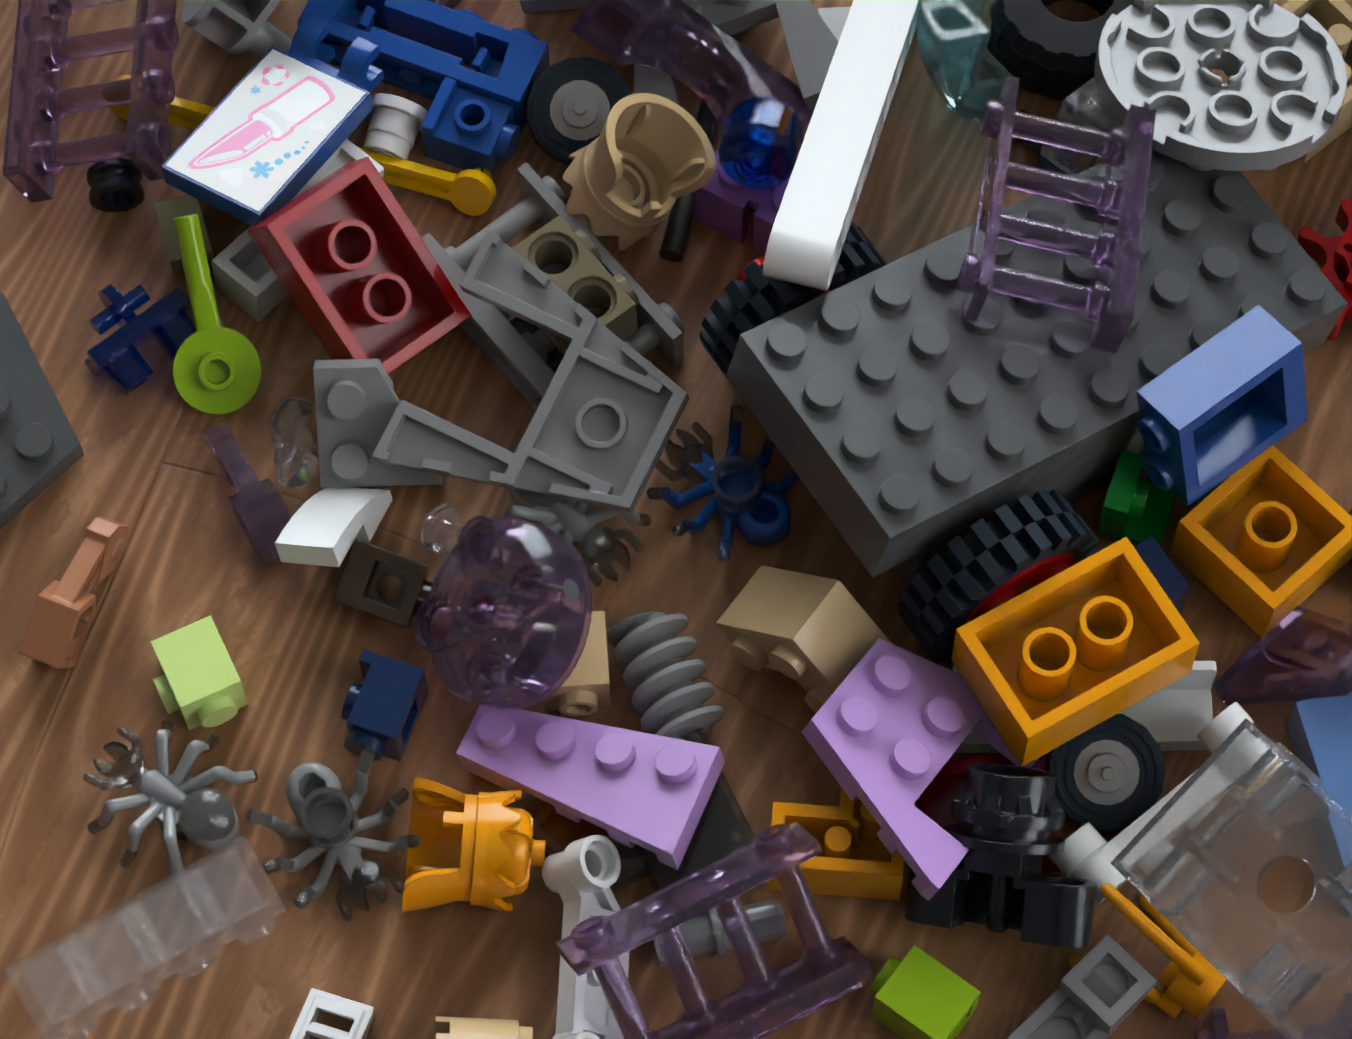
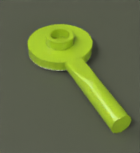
[173,214,261,414]

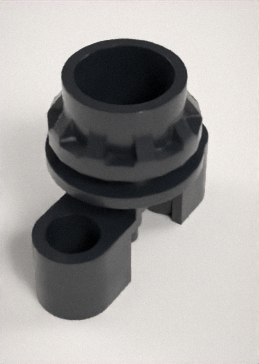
[905,764,1096,948]

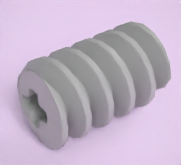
[607,611,724,743]

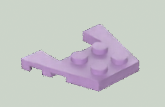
[801,638,1039,901]

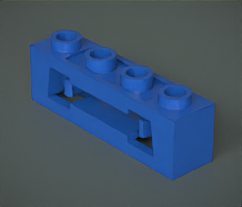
[297,0,550,132]

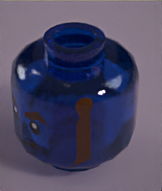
[718,96,804,190]

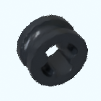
[86,158,145,212]

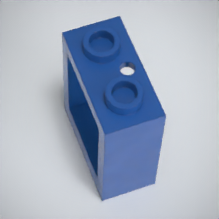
[1136,304,1308,506]

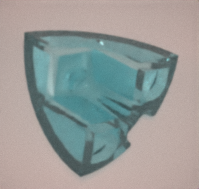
[916,0,1018,122]

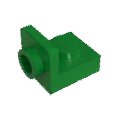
[1097,449,1176,547]

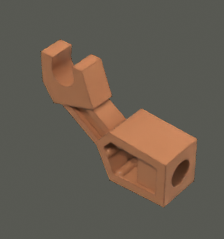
[18,517,130,669]

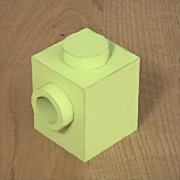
[151,615,248,730]

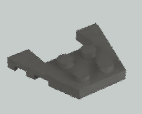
[0,291,84,529]

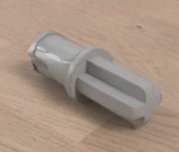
[651,899,787,967]

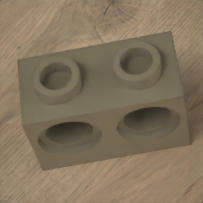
[512,215,639,356]

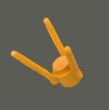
[1069,883,1229,1019]

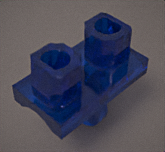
[84,284,196,395]

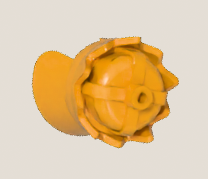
[402,777,546,913]

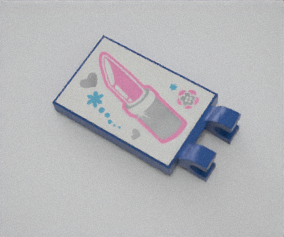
[161,13,384,226]

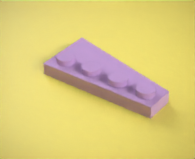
[456,702,725,870]

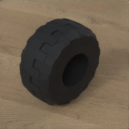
[982,0,1133,102]

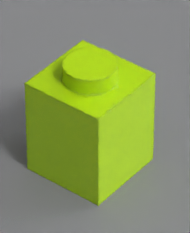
[870,944,981,1039]

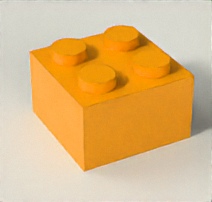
[1170,445,1352,639]

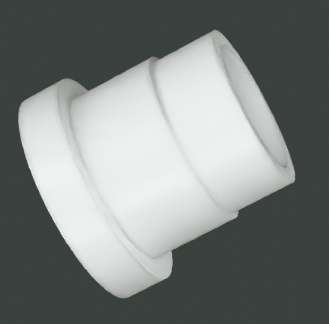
[363,93,428,160]

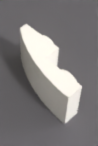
[274,487,393,567]

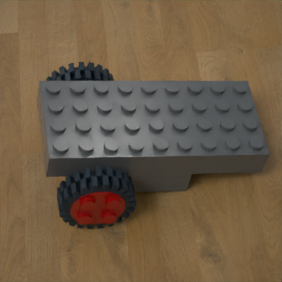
[700,143,1348,664]

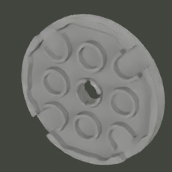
[1094,0,1347,171]

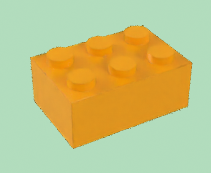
[951,536,1200,767]

